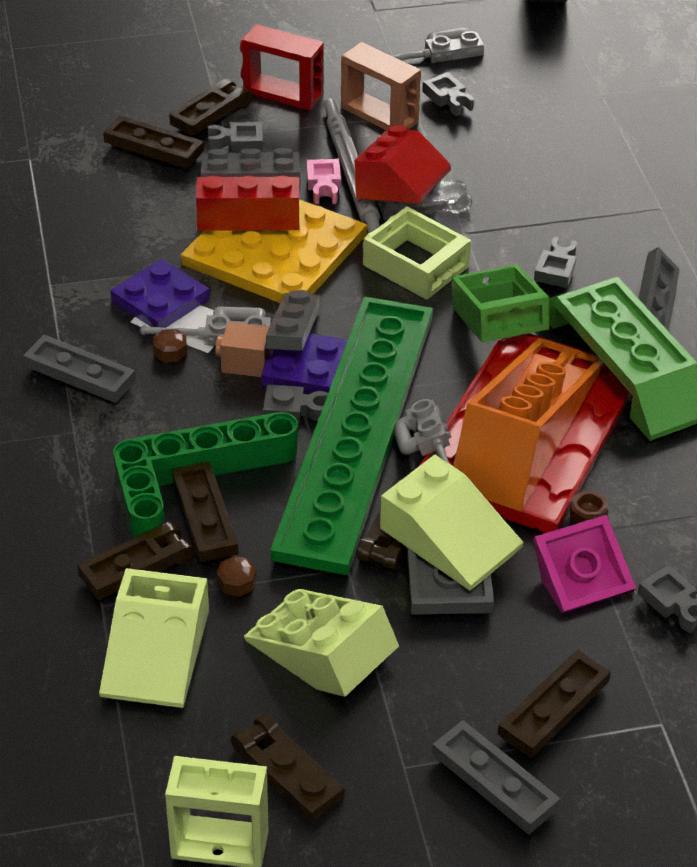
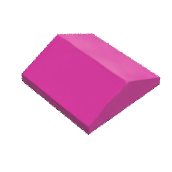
[533,515,637,613]

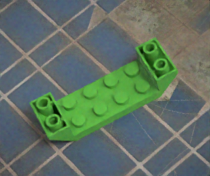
[549,277,697,441]

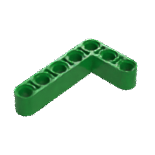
[113,412,298,538]

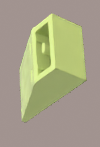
[99,568,209,708]
[244,589,399,697]

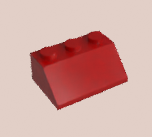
[354,125,451,203]
[196,176,300,231]

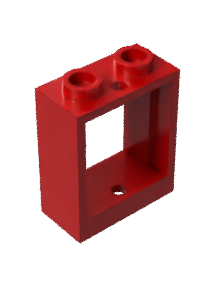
[240,24,324,110]

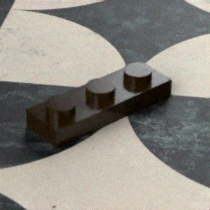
[103,115,204,169]
[172,461,239,562]
[497,649,611,759]

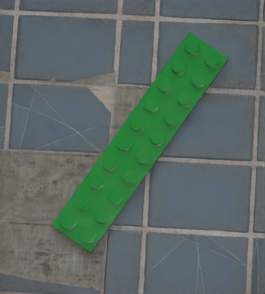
[270,296,433,576]

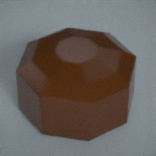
[153,329,187,363]
[569,491,609,524]
[216,556,257,597]

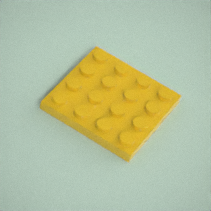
[181,199,367,303]

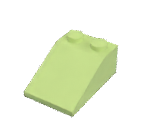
[380,455,523,591]

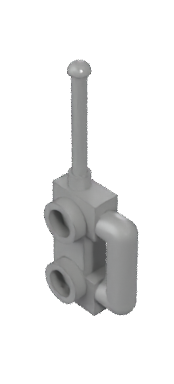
[392,28,484,63]
[140,306,271,346]
[394,399,452,464]

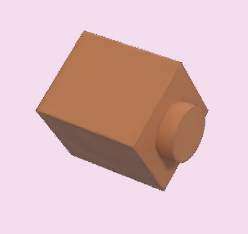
[215,322,271,377]

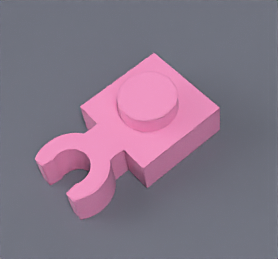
[307,159,341,204]

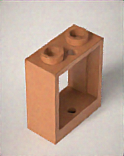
[340,42,421,130]

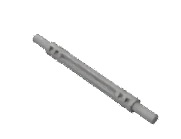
[323,98,380,233]

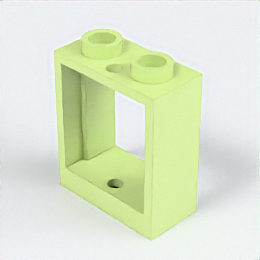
[362,206,471,300]
[165,756,269,867]

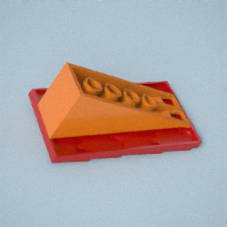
[419,333,632,533]

